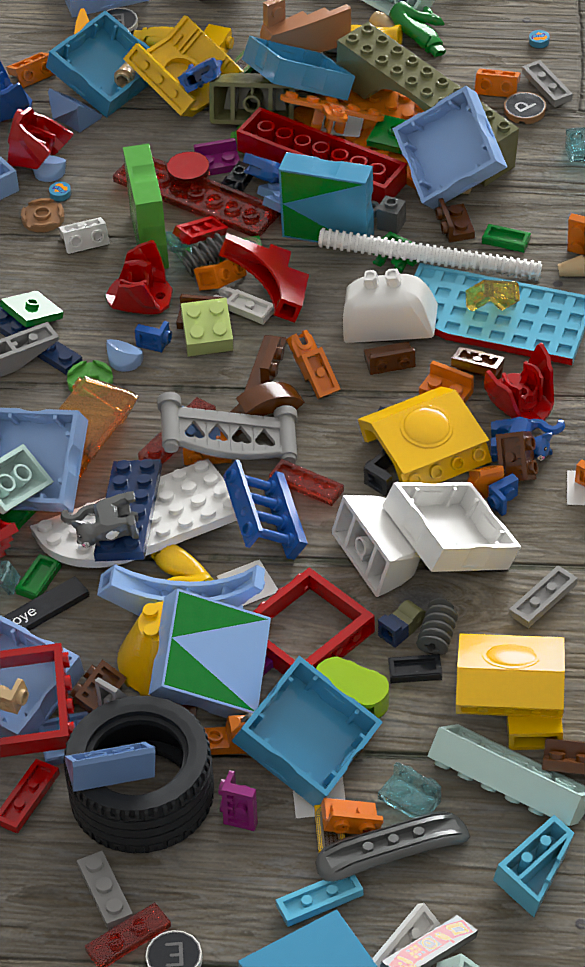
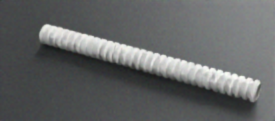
[318,228,542,281]

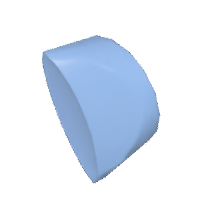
[32,155,66,182]
[106,339,143,372]

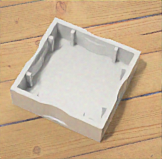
[382,482,521,572]

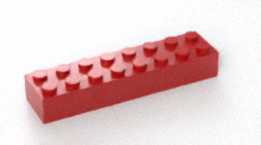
[237,107,407,204]

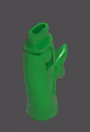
[389,1,446,57]

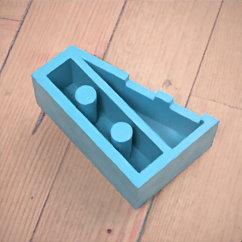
[493,815,574,917]

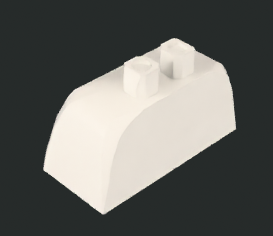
[343,269,438,343]
[332,495,421,597]

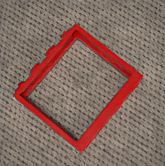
[252,567,375,675]
[0,643,75,758]

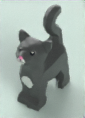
[61,491,139,548]

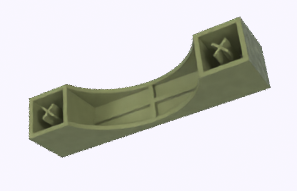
[337,22,519,187]

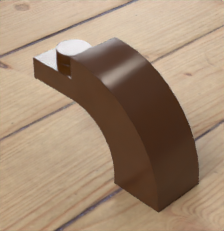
[230,382,305,437]

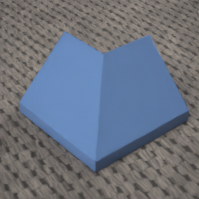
[48,88,102,133]

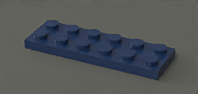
[94,459,162,562]

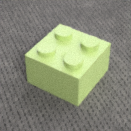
[181,298,233,357]

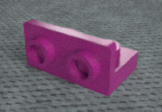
[194,138,240,177]
[218,771,258,831]

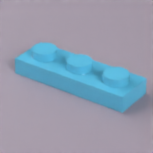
[276,874,364,927]

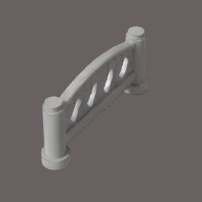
[157,392,298,466]

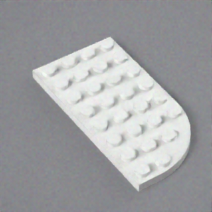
[30,459,237,568]

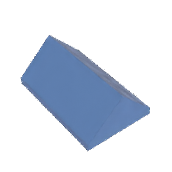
[65,742,155,792]

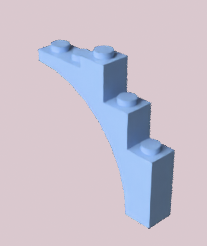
[97,564,265,616]

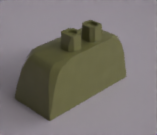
[209,73,294,125]

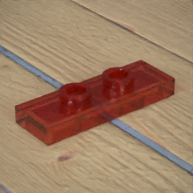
[269,459,344,506]
[85,902,171,967]

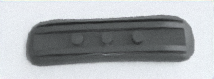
[315,811,470,882]

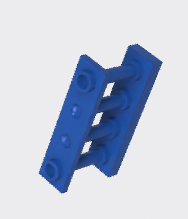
[223,460,308,560]

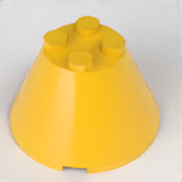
[117,601,164,696]

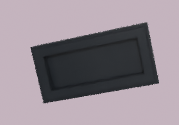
[388,654,442,684]

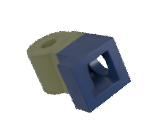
[378,600,426,648]

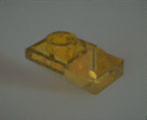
[465,280,520,312]

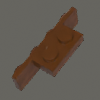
[244,335,287,392]

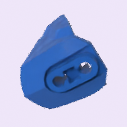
[0,61,33,121]

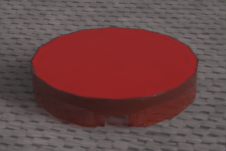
[167,151,210,185]

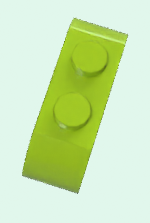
[316,657,389,718]

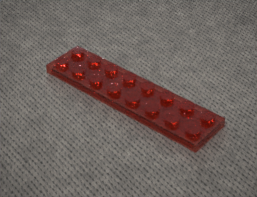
[113,157,281,237]

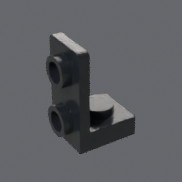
[363,448,393,497]

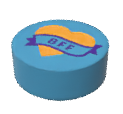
[529,30,550,48]
[49,182,71,202]

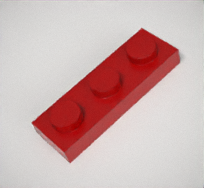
[172,216,228,245]
[0,759,60,834]

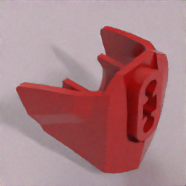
[7,107,74,169]
[106,240,173,315]
[484,343,554,421]

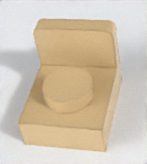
[0,678,29,714]

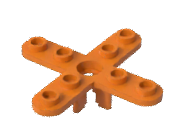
[280,91,384,134]

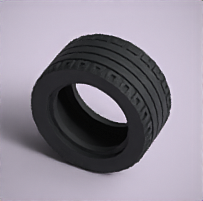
[63,696,214,853]

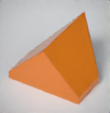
[467,465,504,498]

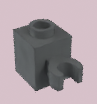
[371,196,406,234]

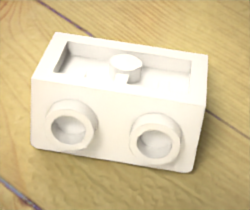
[59,217,110,254]

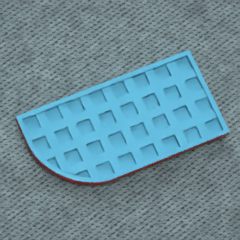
[414,263,585,365]

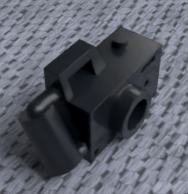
[221,161,254,195]

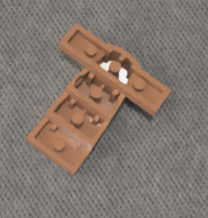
[260,0,351,52]

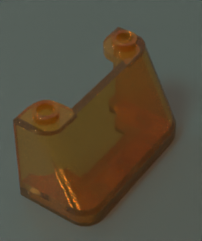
[58,376,139,478]

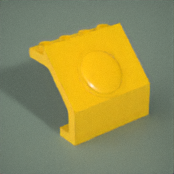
[123,15,244,117]
[358,386,492,484]
[456,634,565,718]

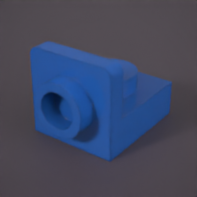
[135,321,172,353]
[487,473,519,516]

